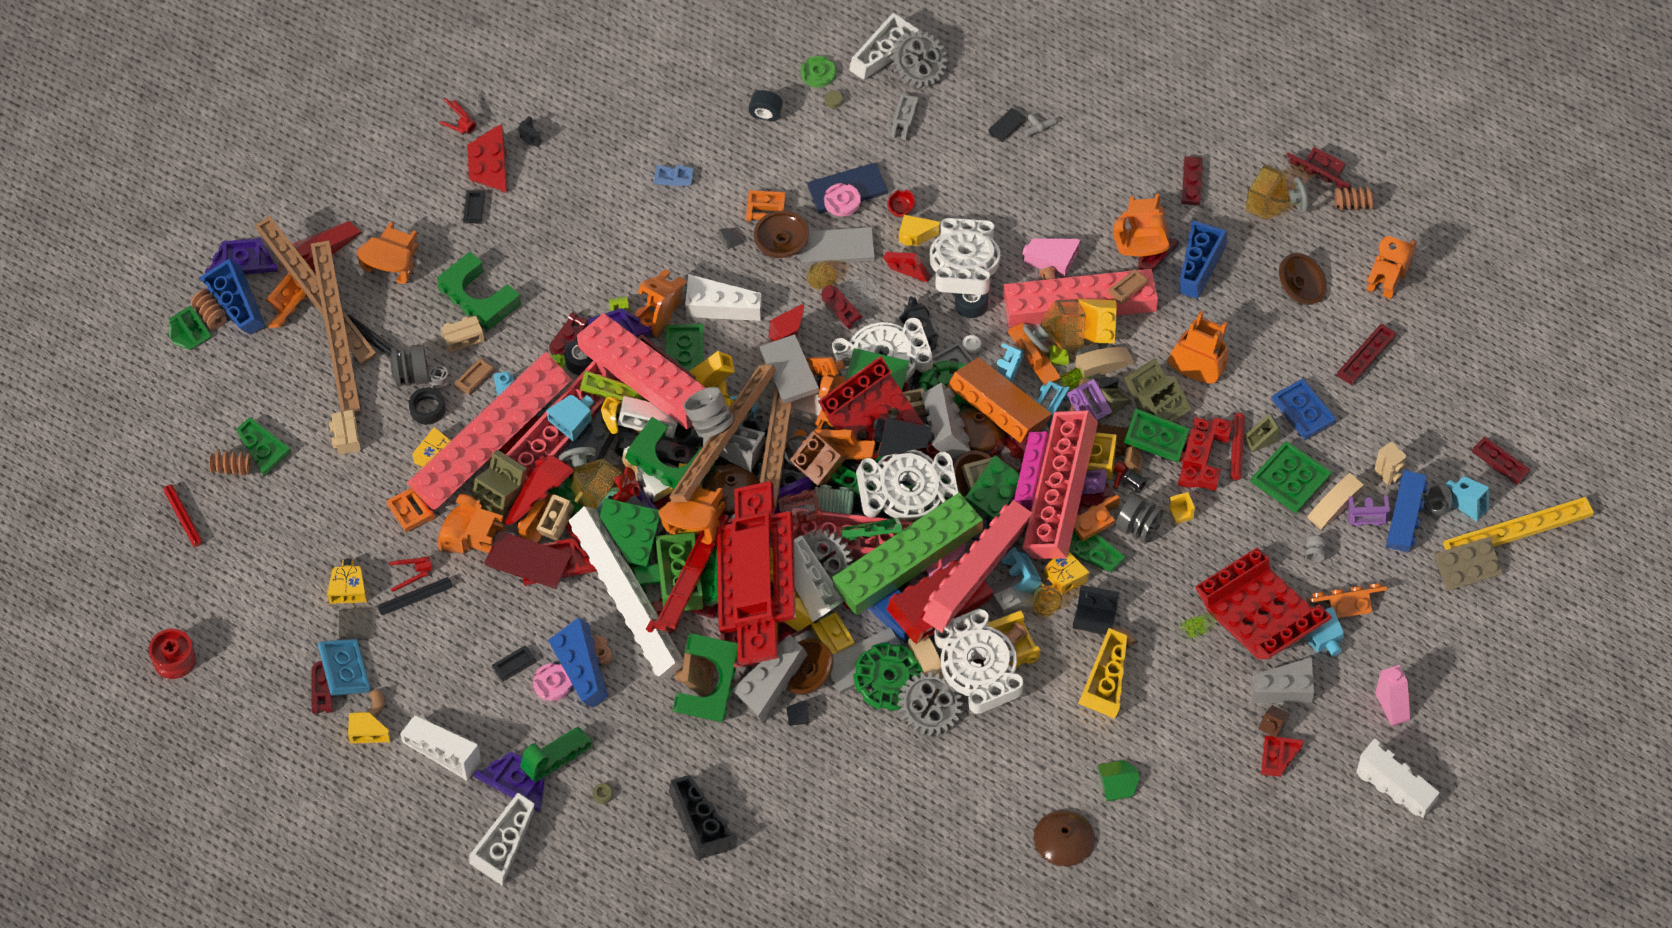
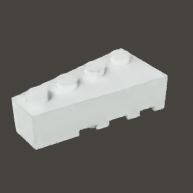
[685,274,762,321]
[400,715,482,781]
[1356,738,1440,818]
[469,793,534,886]

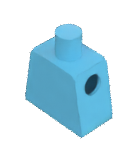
[546,395,594,441]
[1445,477,1489,522]
[1304,607,1344,657]

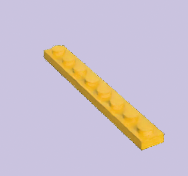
[1443,497,1594,550]

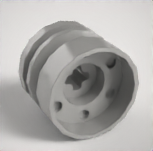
[683,387,734,438]

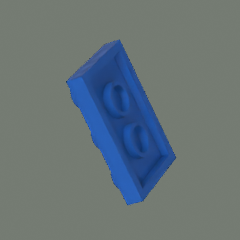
[1271,378,1336,440]

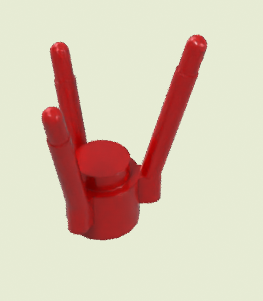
[440,98,477,135]
[389,556,432,592]

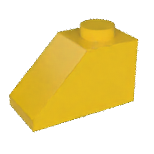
[899,215,940,246]
[348,711,391,743]

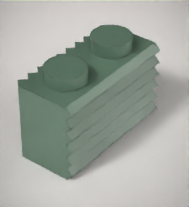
[812,485,855,515]

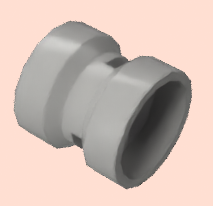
[429,365,450,391]
[1305,536,1326,562]

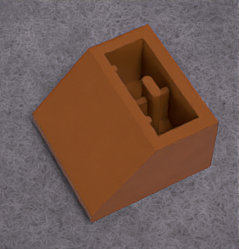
[790,431,849,485]

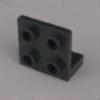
[1072,585,1120,635]

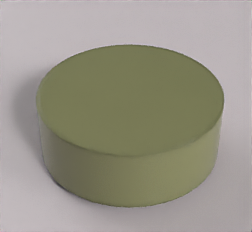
[825,90,843,109]
[593,783,613,804]

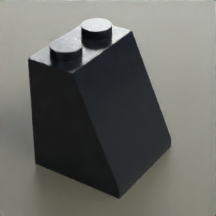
[873,414,933,456]

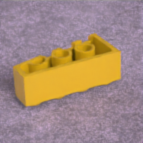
[1078,628,1127,718]

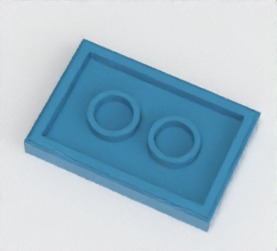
[318,639,370,695]

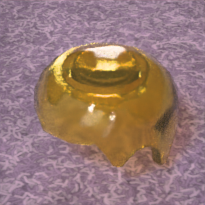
[807,262,837,290]
[1032,585,1063,617]

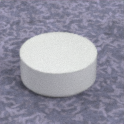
[962,335,981,354]

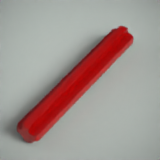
[1230,412,1245,481]
[163,484,203,547]

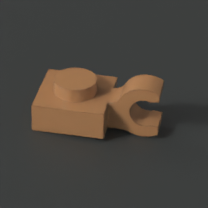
[1124,444,1143,473]

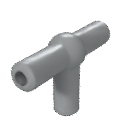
[1023,114,1056,137]

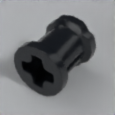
[1122,468,1148,493]

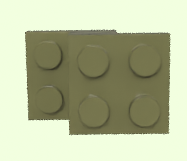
[1124,359,1192,422]
[472,450,527,524]

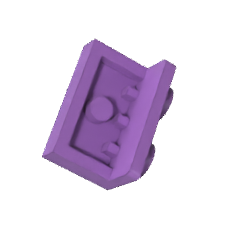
[1082,469,1107,494]

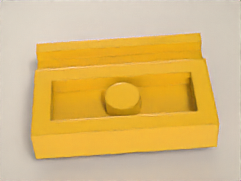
[811,612,855,655]

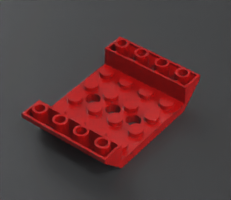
[818,356,940,470]
[1195,547,1332,659]

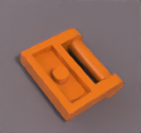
[746,190,785,221]
[386,488,436,533]

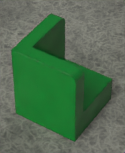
[634,564,660,592]

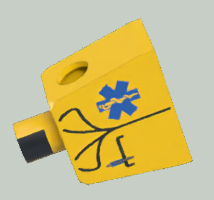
[412,428,450,466]
[1040,552,1089,595]
[327,558,367,604]

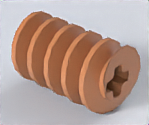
[1335,187,1374,211]
[190,289,227,330]
[209,449,252,476]

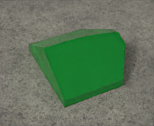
[168,305,211,350]
[1097,760,1140,802]

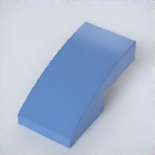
[653,165,694,186]

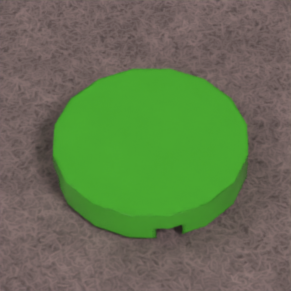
[800,56,836,87]

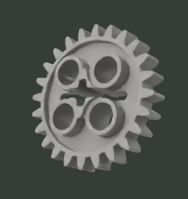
[890,30,947,88]
[803,528,854,581]
[897,672,962,737]

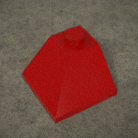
[768,304,805,341]

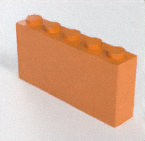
[948,357,1051,443]

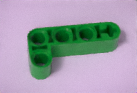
[520,727,593,782]

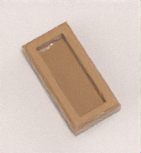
[1108,269,1149,304]
[455,358,495,395]

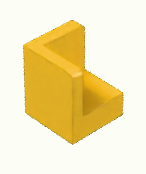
[1168,492,1195,524]

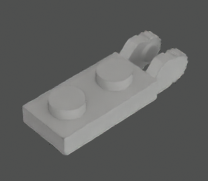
[891,94,918,140]

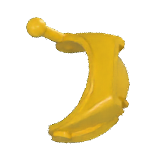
[601,396,622,434]

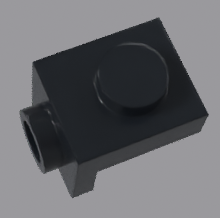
[518,116,541,147]

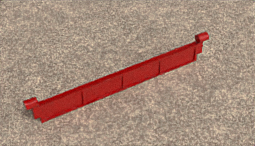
[646,511,729,633]

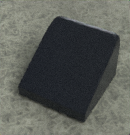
[1099,377,1119,389]
[786,700,809,726]

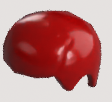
[887,189,916,217]

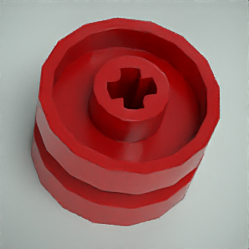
[148,628,196,679]

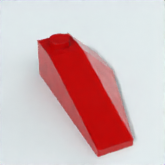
[292,221,361,271]
[504,455,574,525]

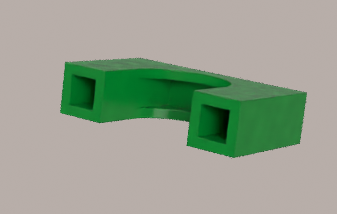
[437,252,521,331]
[625,417,716,489]
[672,634,738,722]

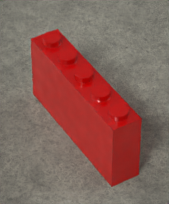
[886,560,994,644]

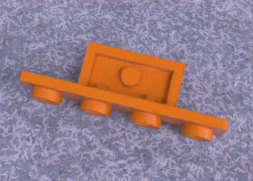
[266,272,316,328]
[1008,323,1060,385]
[806,357,845,377]
[802,429,876,459]
[518,493,552,543]
[1074,495,1120,542]
[1307,583,1388,618]

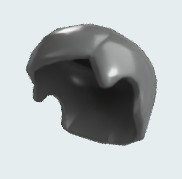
[1424,484,1453,516]

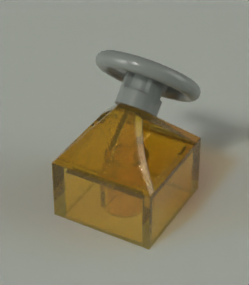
[1245,164,1308,220]
[1023,299,1086,353]
[559,447,622,509]

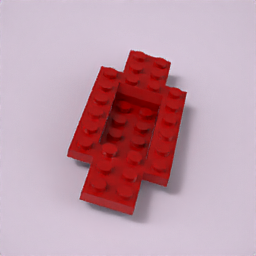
[717,481,796,666]

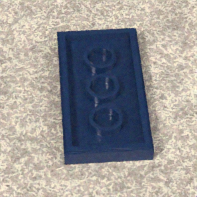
[807,162,888,214]

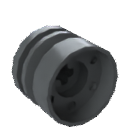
[390,344,429,387]
[1115,493,1165,544]

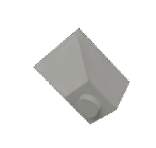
[990,574,1037,618]

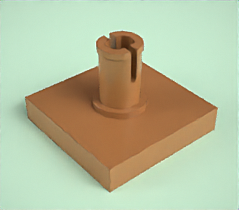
[675,647,715,697]

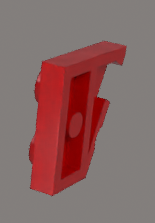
[1261,735,1304,777]

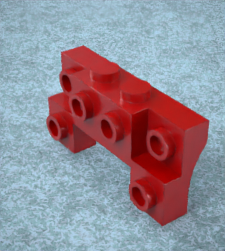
[1178,417,1233,491]

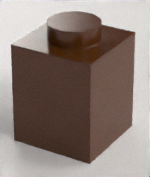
[1258,705,1290,738]

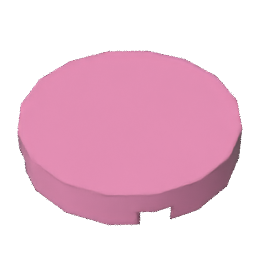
[824,183,860,216]
[533,663,572,701]

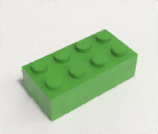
[655,533,703,611]

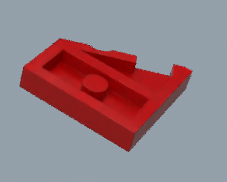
[883,252,931,282]

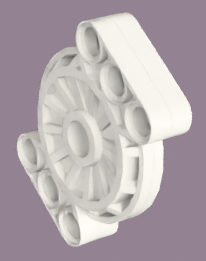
[930,218,1000,295]
[832,318,933,381]
[856,450,958,521]
[935,609,1023,714]

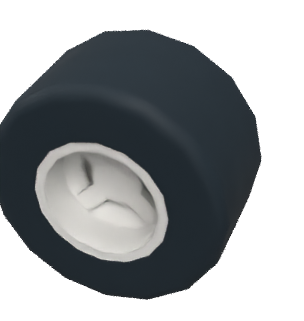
[748,90,783,122]
[955,293,988,318]
[564,339,593,375]

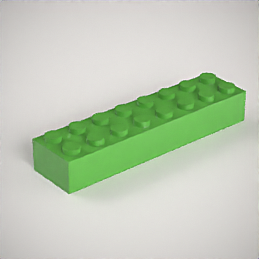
[832,493,983,616]

